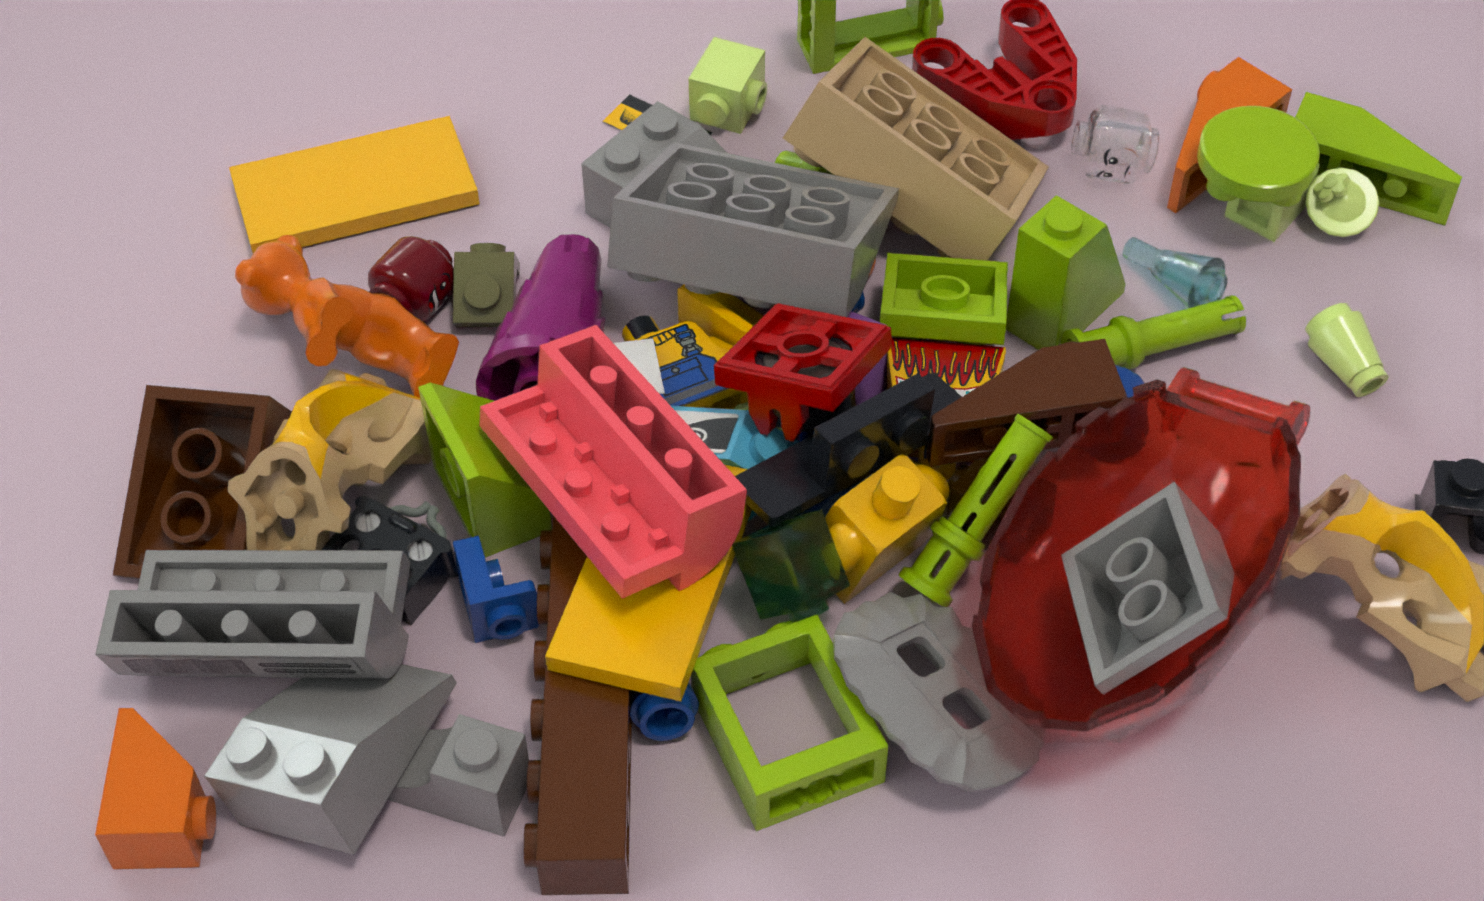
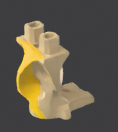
[228,369,432,550]
[1241,473,1484,702]

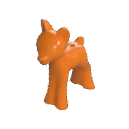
[235,235,459,398]

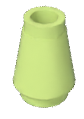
[1305,303,1389,397]

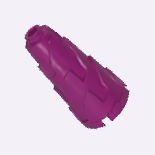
[476,234,605,401]

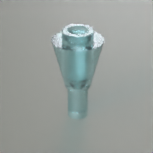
[1122,237,1228,308]

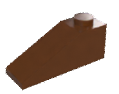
[927,339,1128,467]

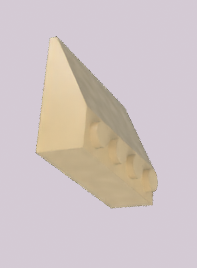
[783,37,1049,261]

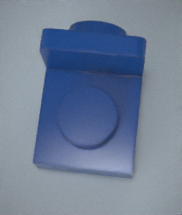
[453,536,540,643]

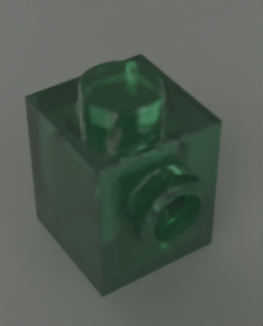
[732,510,850,623]

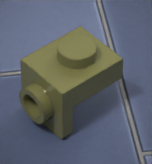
[453,243,520,327]

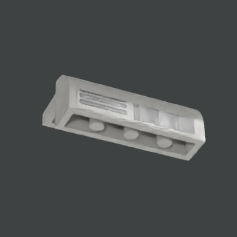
[95,550,411,679]

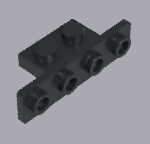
[735,373,962,527]

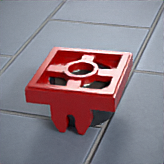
[713,303,892,441]

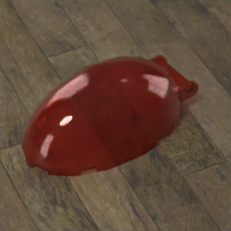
[972,367,1311,743]

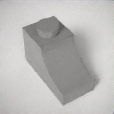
[387,714,529,837]

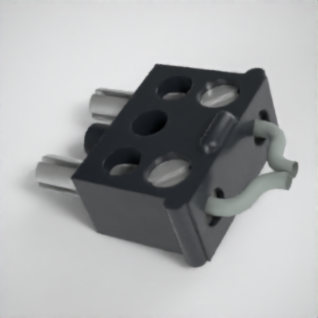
[321,495,457,625]

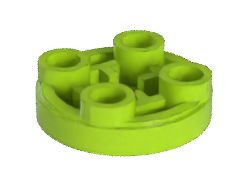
[1197,106,1320,207]

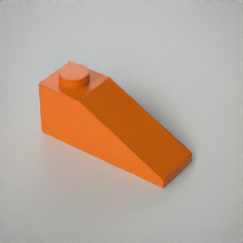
[1167,57,1292,213]

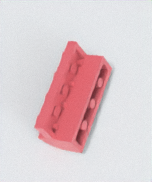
[479,325,747,599]

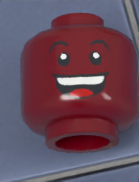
[368,236,454,323]

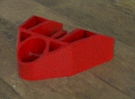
[912,0,1077,140]

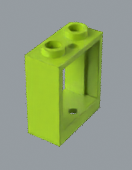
[797,0,944,74]
[691,614,888,831]

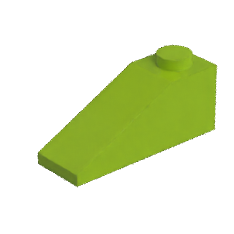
[1295,92,1462,226]

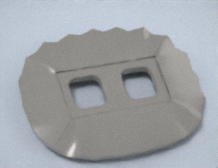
[833,592,1048,792]

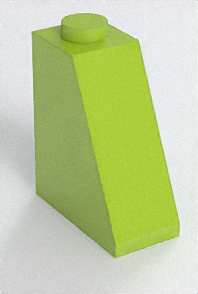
[1006,195,1126,350]

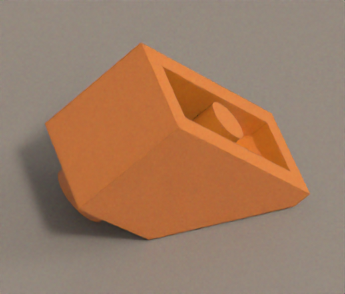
[95,708,216,869]

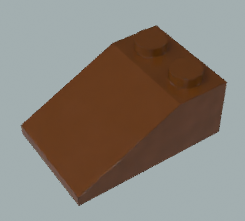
[113,385,292,579]

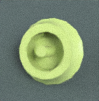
[1305,167,1379,237]

